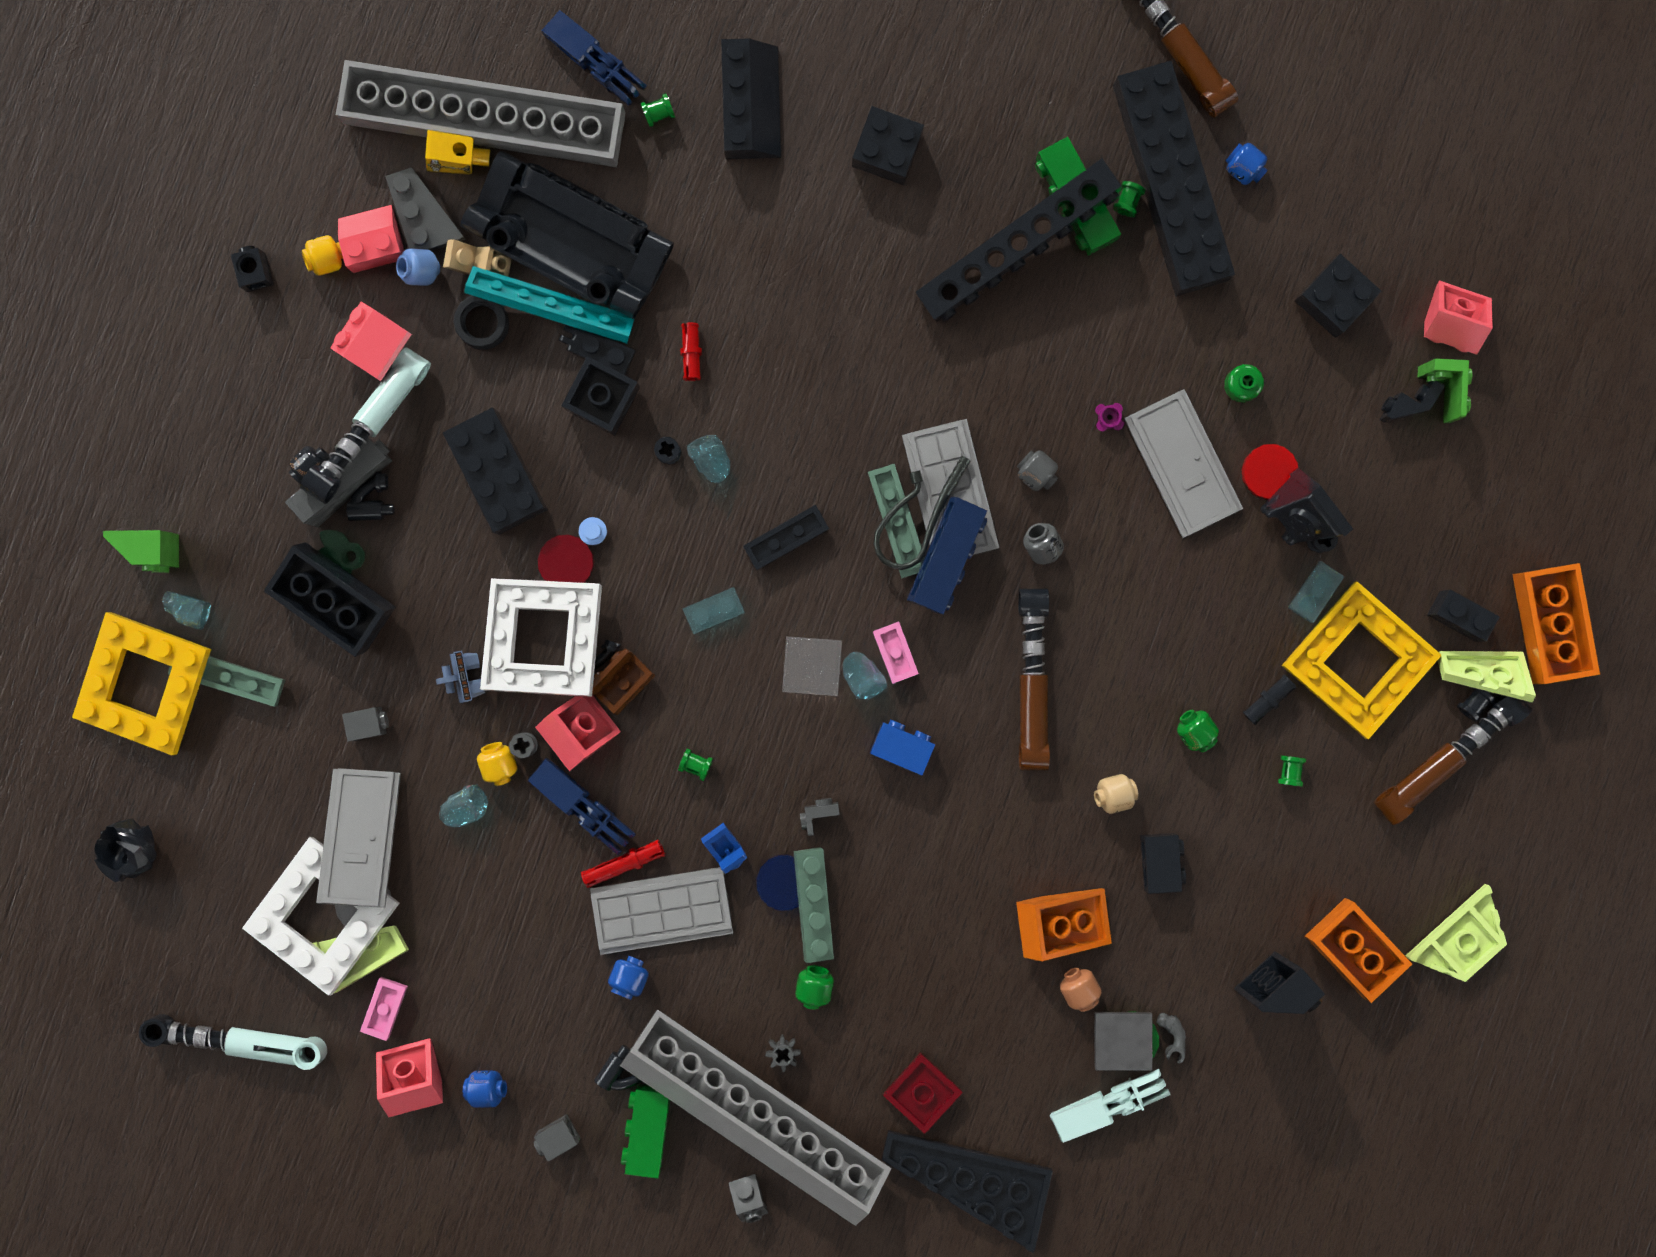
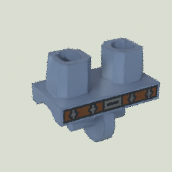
[436,651,485,703]

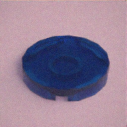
[757,855,799,911]

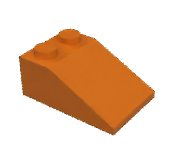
[1016,888,1112,961]

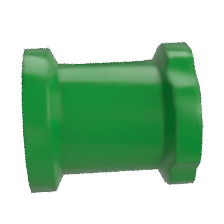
[640,93,675,127]
[1113,181,1146,217]
[678,748,713,782]
[1278,755,1307,787]

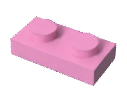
[873,622,919,684]
[360,977,408,1041]

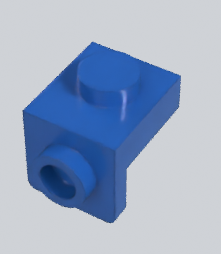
[701,822,747,874]

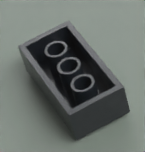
[443,407,548,535]
[264,542,396,657]

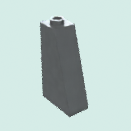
[285,437,392,527]

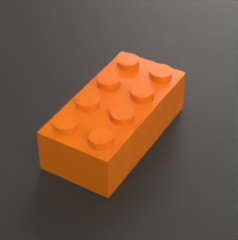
[1512,563,1600,684]

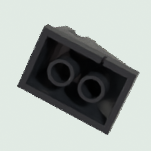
[1260,468,1354,546]

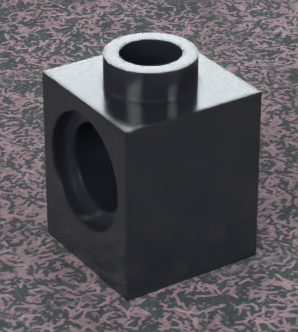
[231,246,274,292]

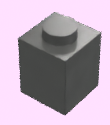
[342,707,389,742]
[534,1114,581,1161]

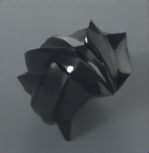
[94,818,157,882]

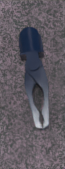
[541,10,647,106]
[528,758,636,855]

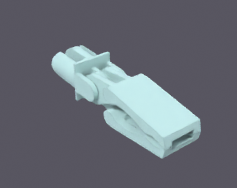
[1050,1069,1171,1143]

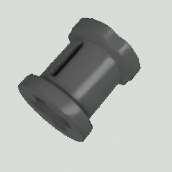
[509,732,538,758]

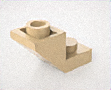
[443,239,512,277]

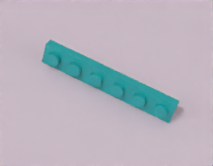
[464,266,635,344]

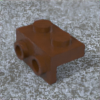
[592,648,656,715]

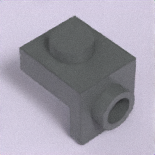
[800,798,840,836]
[729,1174,768,1223]

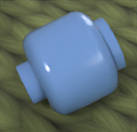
[396,248,440,286]

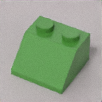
[103,530,179,573]

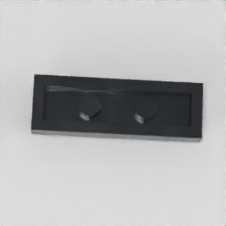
[743,505,829,570]

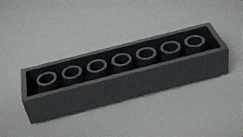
[1113,61,1235,297]

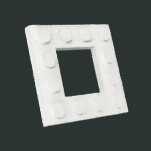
[480,578,602,697]
[242,837,399,995]

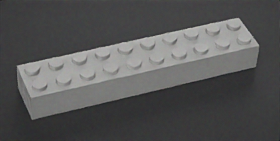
[336,60,626,167]
[620,1010,892,1226]

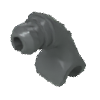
[1156,1013,1186,1064]

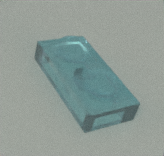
[1288,561,1344,623]
[683,587,745,634]

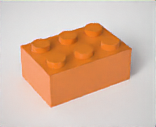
[1305,898,1412,1003]

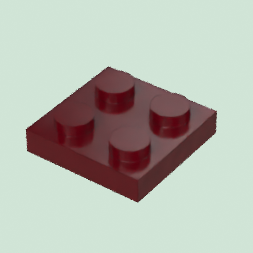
[883,1052,963,1134]

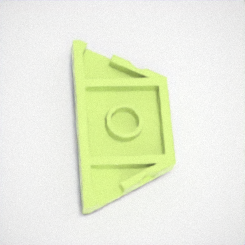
[1405,884,1507,982]

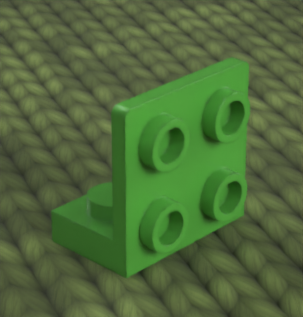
[1417,359,1472,423]

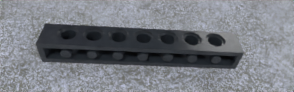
[916,158,1122,322]

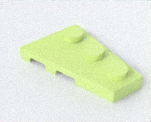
[1438,651,1536,703]
[312,926,409,993]

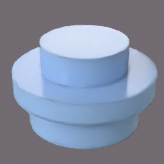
[579,517,607,545]

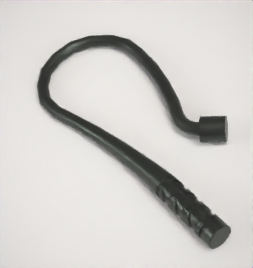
[873,455,971,570]

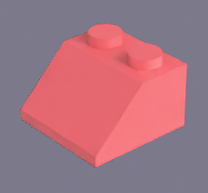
[338,205,405,273]
[1424,281,1492,355]
[331,302,412,381]
[535,695,621,771]
[376,1038,443,1118]

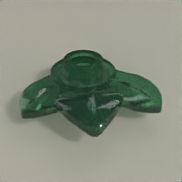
[318,530,365,574]

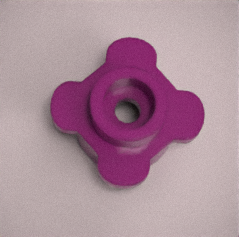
[1095,403,1124,432]

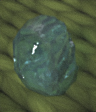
[687,435,730,483]
[162,591,211,629]
[843,652,887,699]
[439,784,488,827]

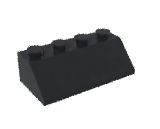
[721,38,781,159]
[1234,951,1325,1014]

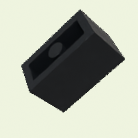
[1427,589,1500,642]
[1140,833,1186,894]

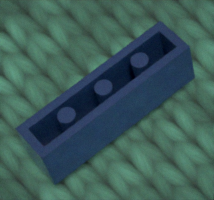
[907,497,987,614]

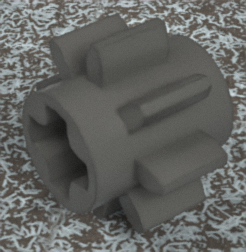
[765,1034,801,1072]

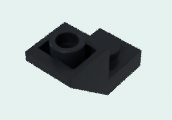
[1379,380,1445,422]

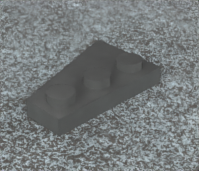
[385,167,466,251]

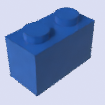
[870,719,935,775]

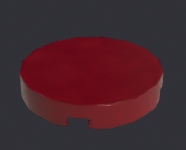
[538,535,594,583]

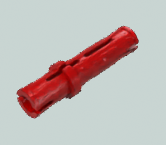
[581,839,665,888]

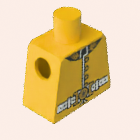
[425,130,490,174]

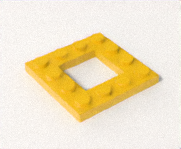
[1281,582,1441,739]
[72,612,211,755]

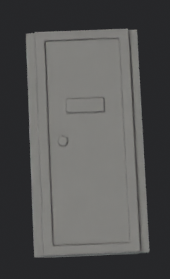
[1124,389,1243,538]
[902,419,999,555]
[316,768,401,907]
[590,867,733,955]

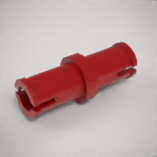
[680,322,702,381]

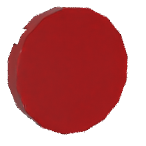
[1242,444,1298,500]

